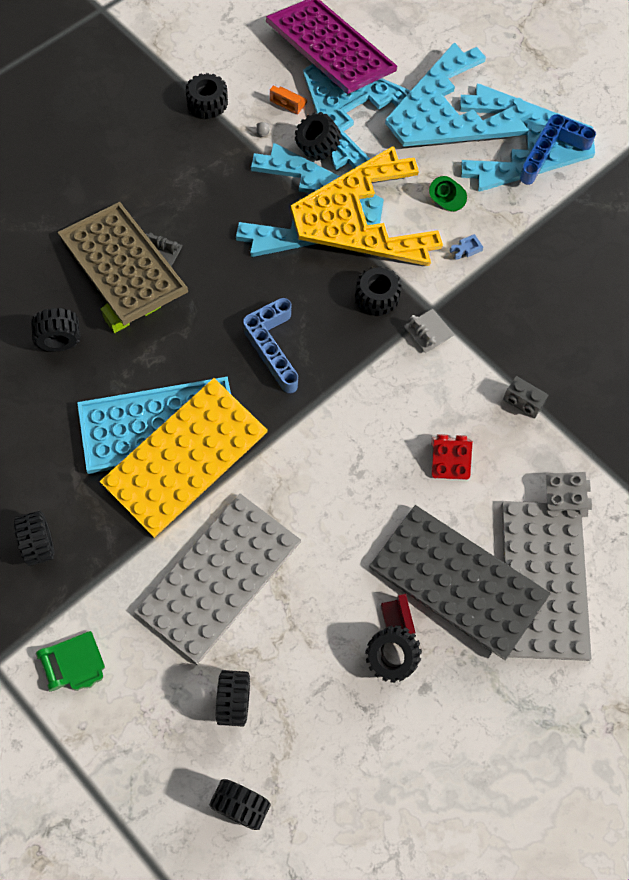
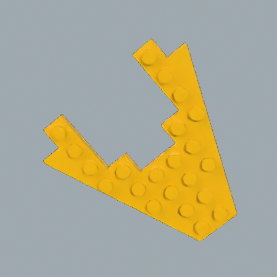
[290,146,443,266]

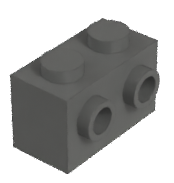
[503,376,549,418]

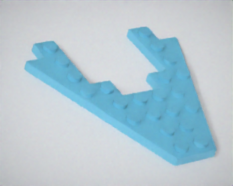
[385,43,533,147]
[303,64,410,170]
[460,84,595,192]
[236,143,384,257]

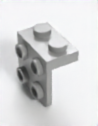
[546,472,592,517]

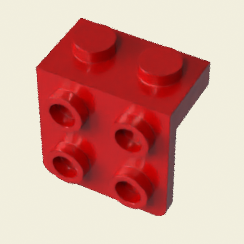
[431,434,473,480]

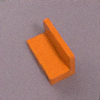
[270,85,307,115]

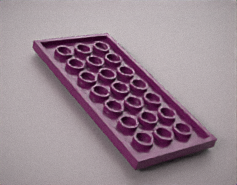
[266,0,398,94]

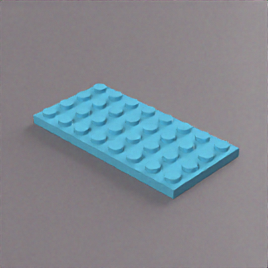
[77,377,231,474]

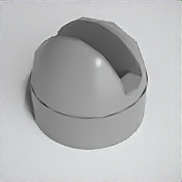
[256,122,270,137]

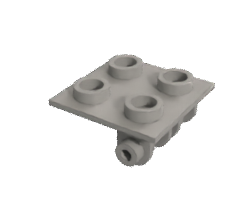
[404,309,455,353]

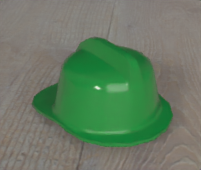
[429,176,467,211]

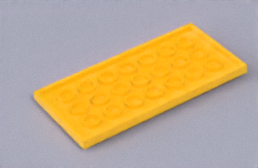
[100,378,268,538]

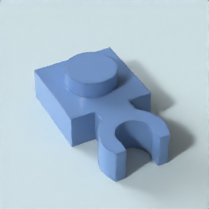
[450,234,483,260]

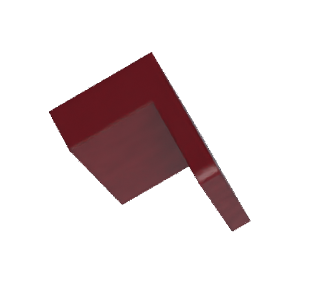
[381,594,416,643]

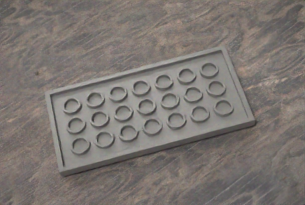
[134,493,301,665]
[502,501,592,661]

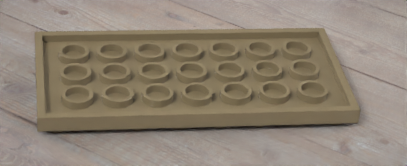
[58,202,188,326]

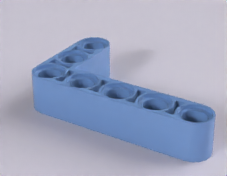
[243,298,298,393]

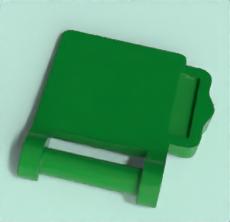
[35,631,105,692]

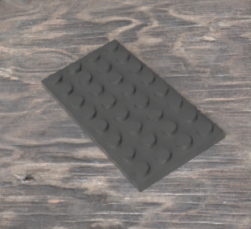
[369,505,551,661]

